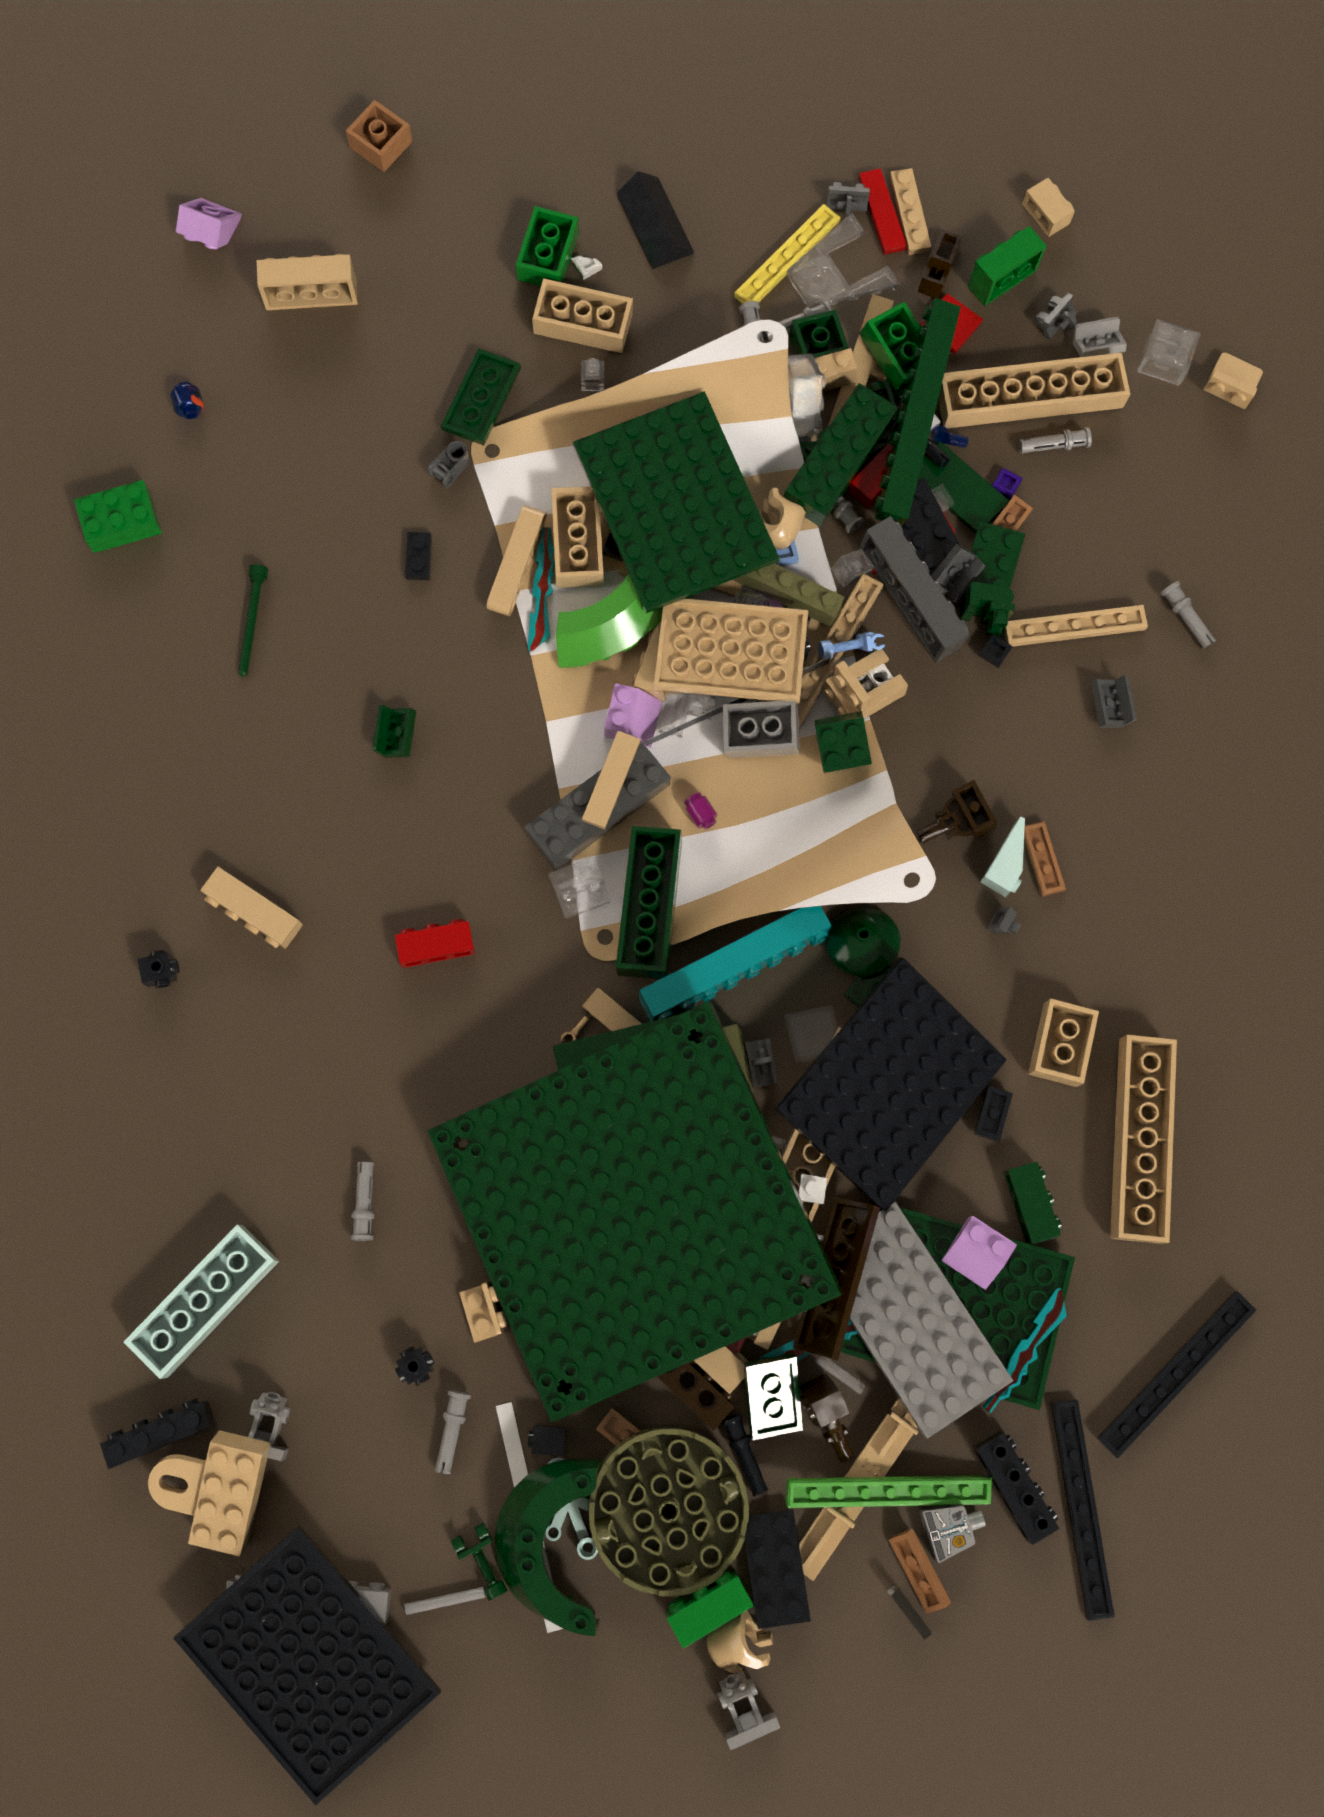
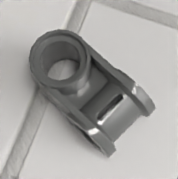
[427,441,470,488]

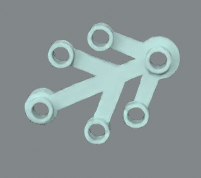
[545,1457,598,1560]

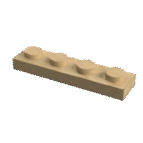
[889,168,931,255]

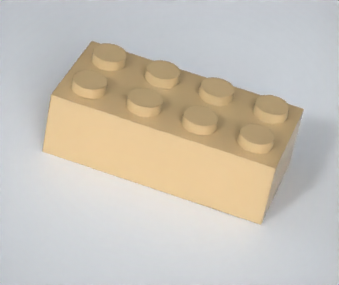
[257,254,358,310]
[532,279,633,353]
[551,486,604,588]

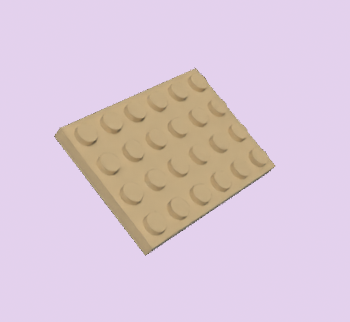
[654,599,808,703]

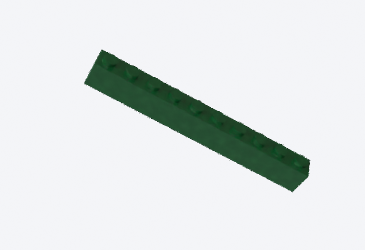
[874,298,961,527]

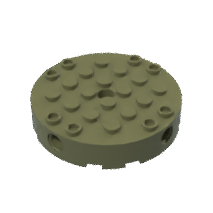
[588,1426,749,1597]

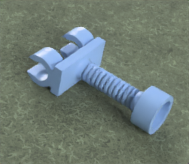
[818,632,885,660]

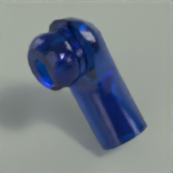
[934,426,968,448]

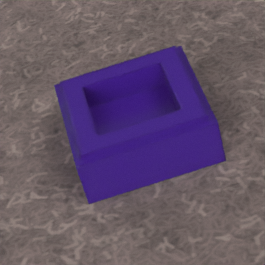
[992,467,1023,500]

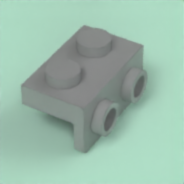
[1073,317,1127,357]

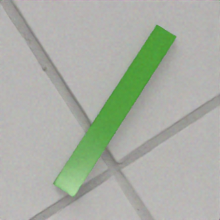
[785,1475,992,1508]

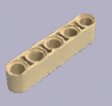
[487,505,547,616]

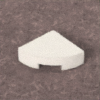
[571,256,602,280]

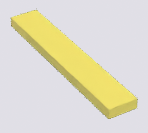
[734,204,840,304]

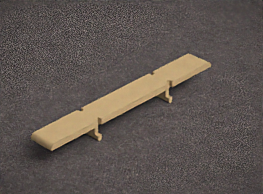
[799,1397,919,1581]

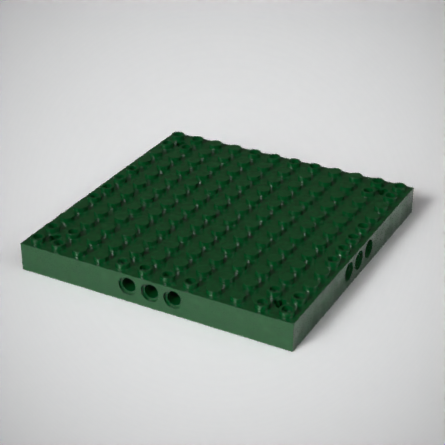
[427,1001,842,1423]

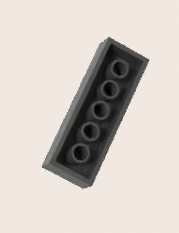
[859,516,969,663]
[524,741,671,871]

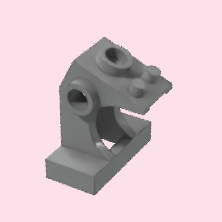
[248,1392,290,1461]
[717,1671,780,1751]

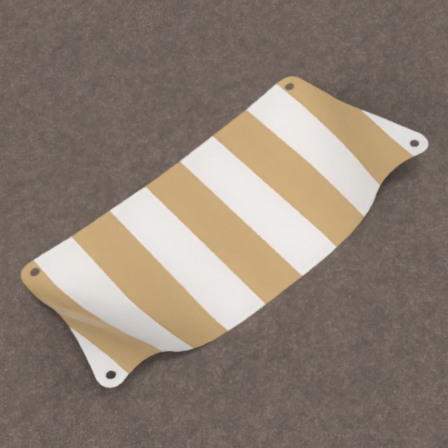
[471,320,936,961]

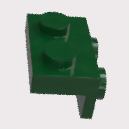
[372,705,417,758]

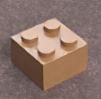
[346,100,413,172]

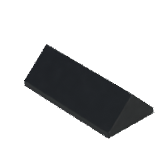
[617,171,694,269]

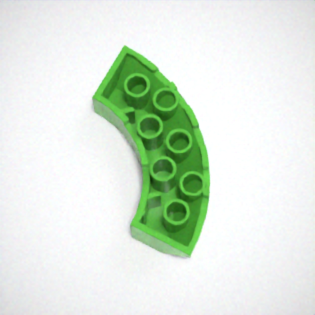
[556,574,663,668]

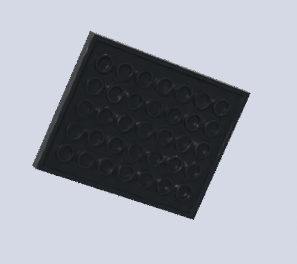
[775,958,1007,1212]
[173,1524,441,1805]

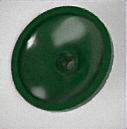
[826,906,901,977]

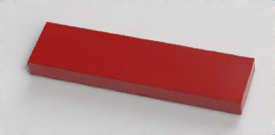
[858,168,907,255]

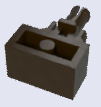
[916,780,997,844]
[799,1373,854,1463]

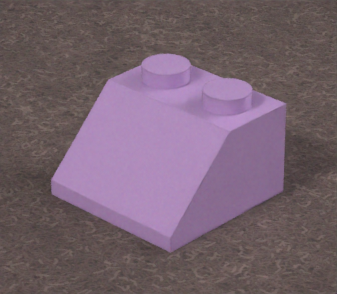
[176,198,242,249]
[604,683,662,747]
[941,1216,1017,1290]

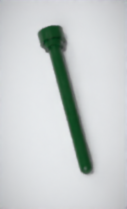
[238,564,269,677]

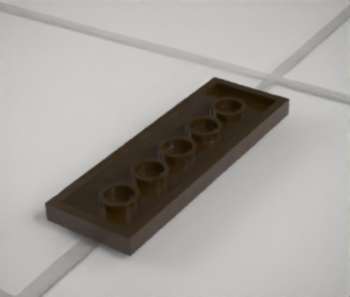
[793,1198,880,1361]

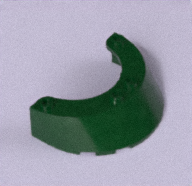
[495,1459,601,1636]

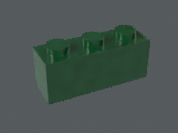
[1003,1162,1062,1244]

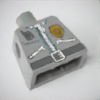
[918,1505,986,1563]

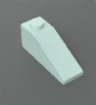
[980,817,1025,897]

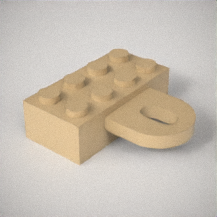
[148,1430,271,1556]

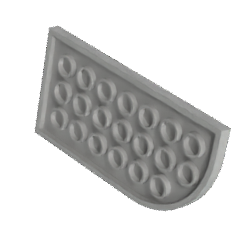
[849,1202,1013,1439]

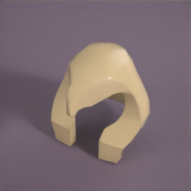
[761,488,806,550]
[707,1610,773,1673]

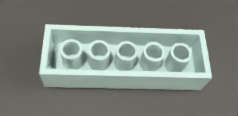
[124,1224,279,1379]

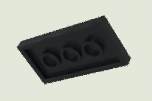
[902,477,961,576]
[744,1509,811,1629]

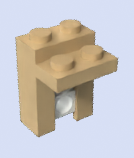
[823,649,908,719]

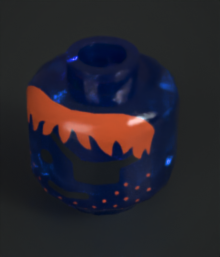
[170,382,204,419]

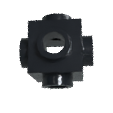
[138,950,180,988]
[395,1346,435,1386]

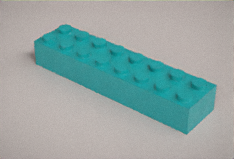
[639,906,832,1022]

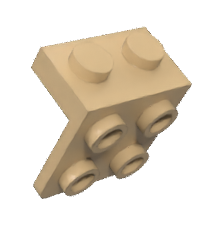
[1203,353,1263,410]

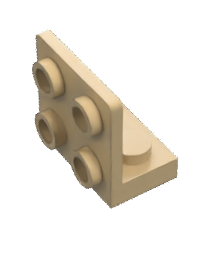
[459,1282,507,1343]

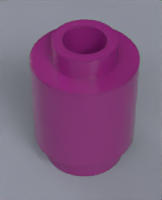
[684,792,718,830]

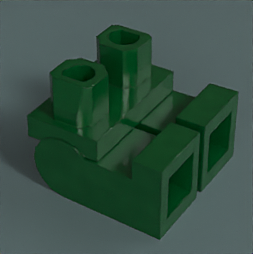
[960,581,1015,636]

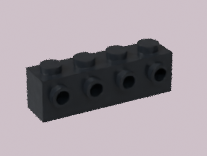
[100,1398,216,1469]
[972,1431,1059,1545]

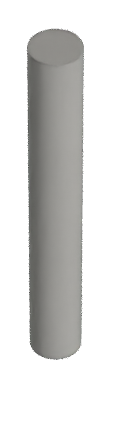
[404,1587,485,1615]

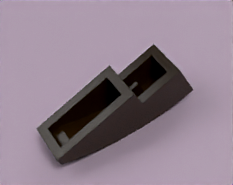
[917,229,963,299]

